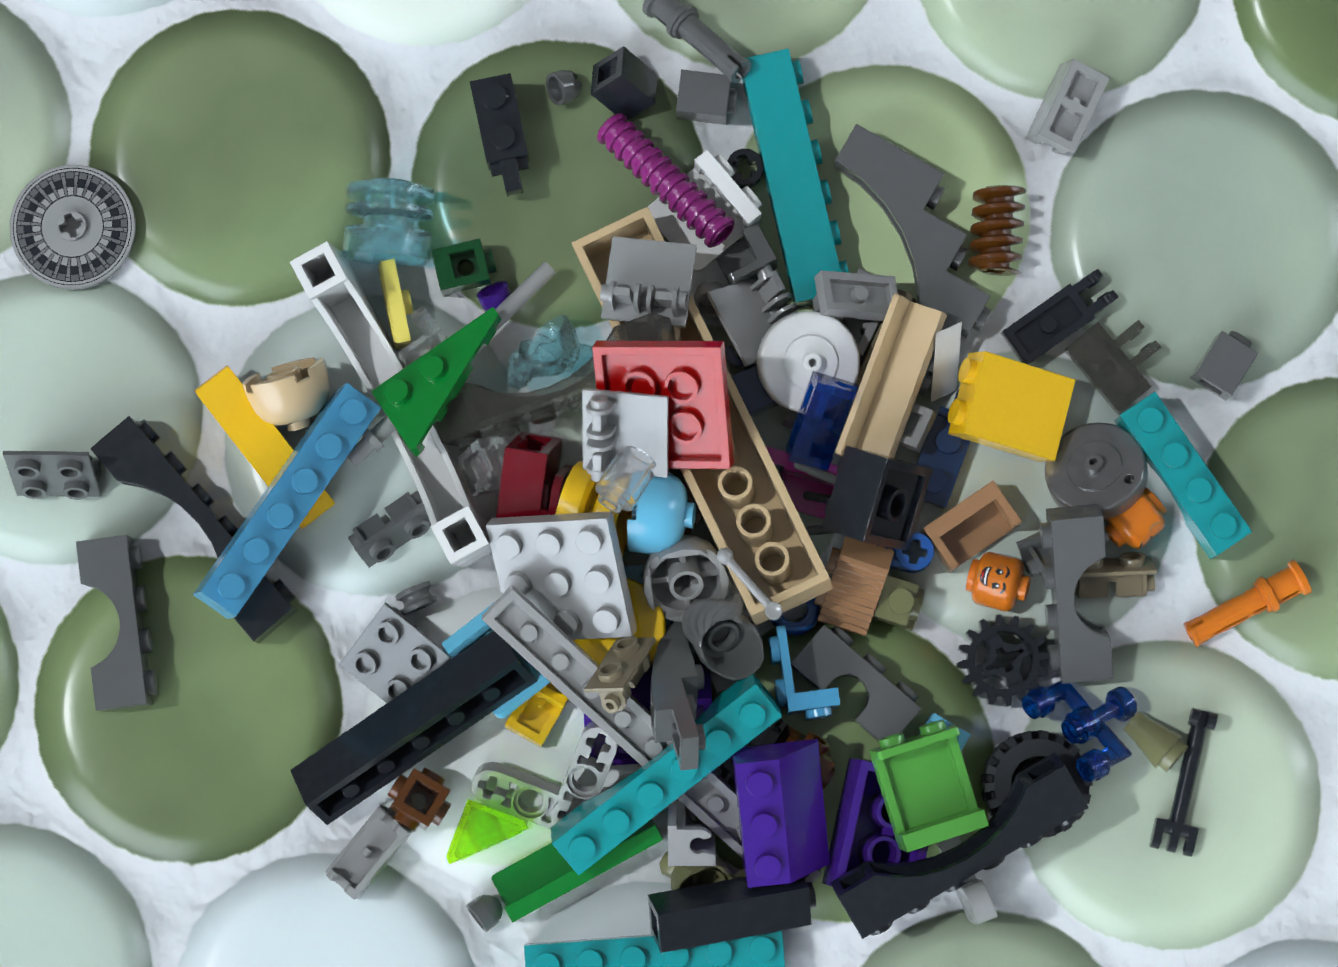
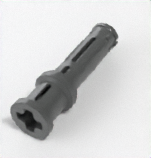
[642,0,751,83]

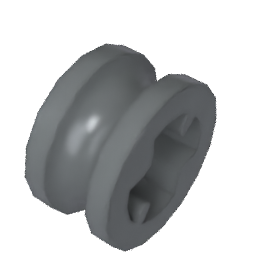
[395,581,438,615]

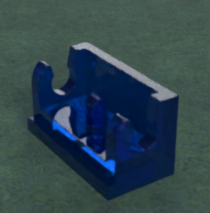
[785,371,858,470]

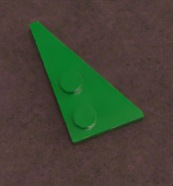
[371,307,502,457]

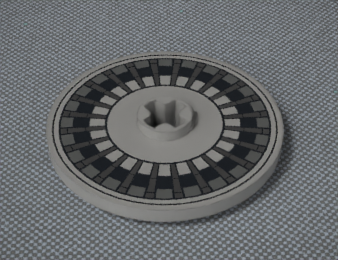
[10,165,136,290]

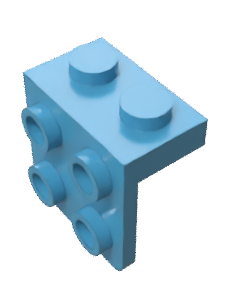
[768,626,840,721]

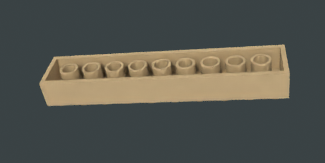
[572,206,833,626]

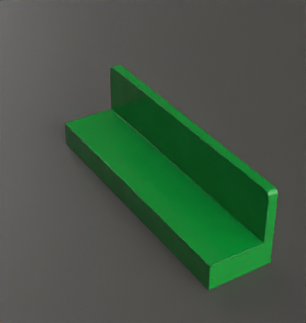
[491,819,664,923]

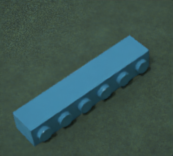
[193,383,381,619]

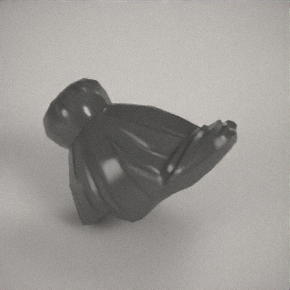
[682,594,764,681]

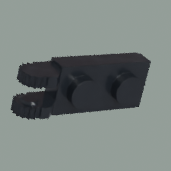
[1001,269,1119,365]

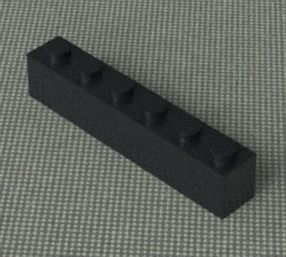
[290,630,537,825]

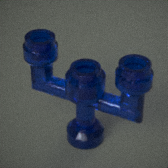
[1022,680,1137,782]

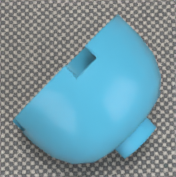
[627,472,696,554]

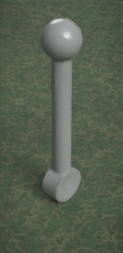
[716,547,783,620]

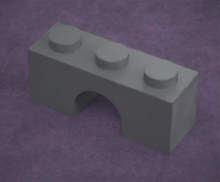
[791,625,921,742]

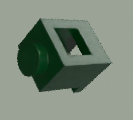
[431,238,497,297]

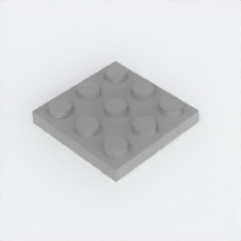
[486,511,637,640]

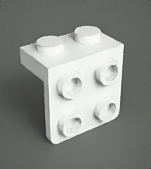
[648,150,762,272]

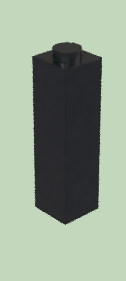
[648,877,816,953]

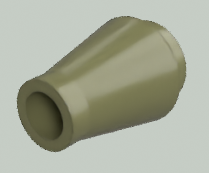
[1123,711,1188,772]

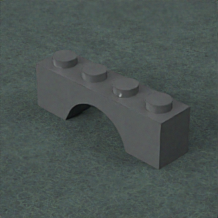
[1040,504,1113,684]
[76,535,158,712]

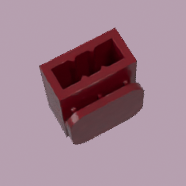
[496,431,573,518]

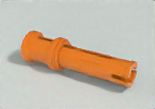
[1183,560,1312,647]

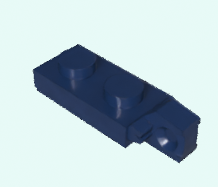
[916,389,970,509]

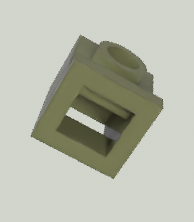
[872,575,925,631]

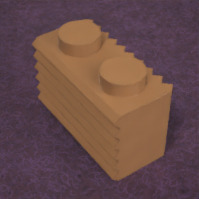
[814,536,894,637]

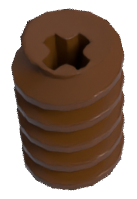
[968,185,1026,276]

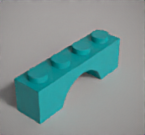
[1114,392,1252,559]

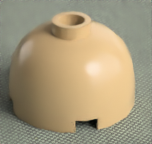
[242,357,330,431]

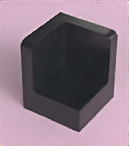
[591,46,657,121]

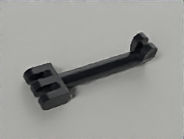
[1149,708,1218,857]

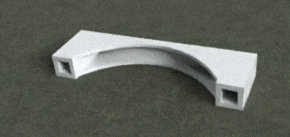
[290,241,492,568]

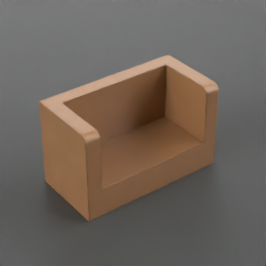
[921,480,1022,573]

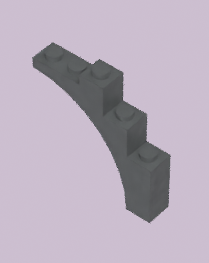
[834,124,992,396]

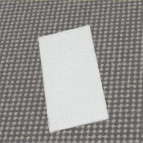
[931,321,962,402]

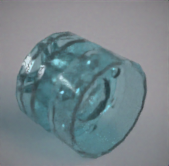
[342,178,435,266]

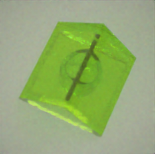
[446,799,532,864]

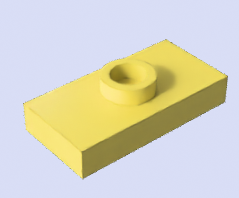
[378,259,413,350]

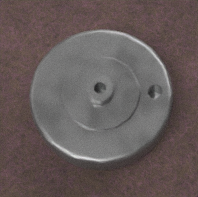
[1045,422,1148,520]

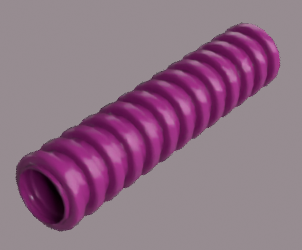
[597,113,735,248]

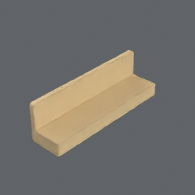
[835,293,947,458]

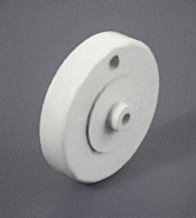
[757,311,860,413]

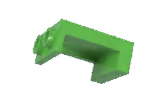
[869,720,989,852]

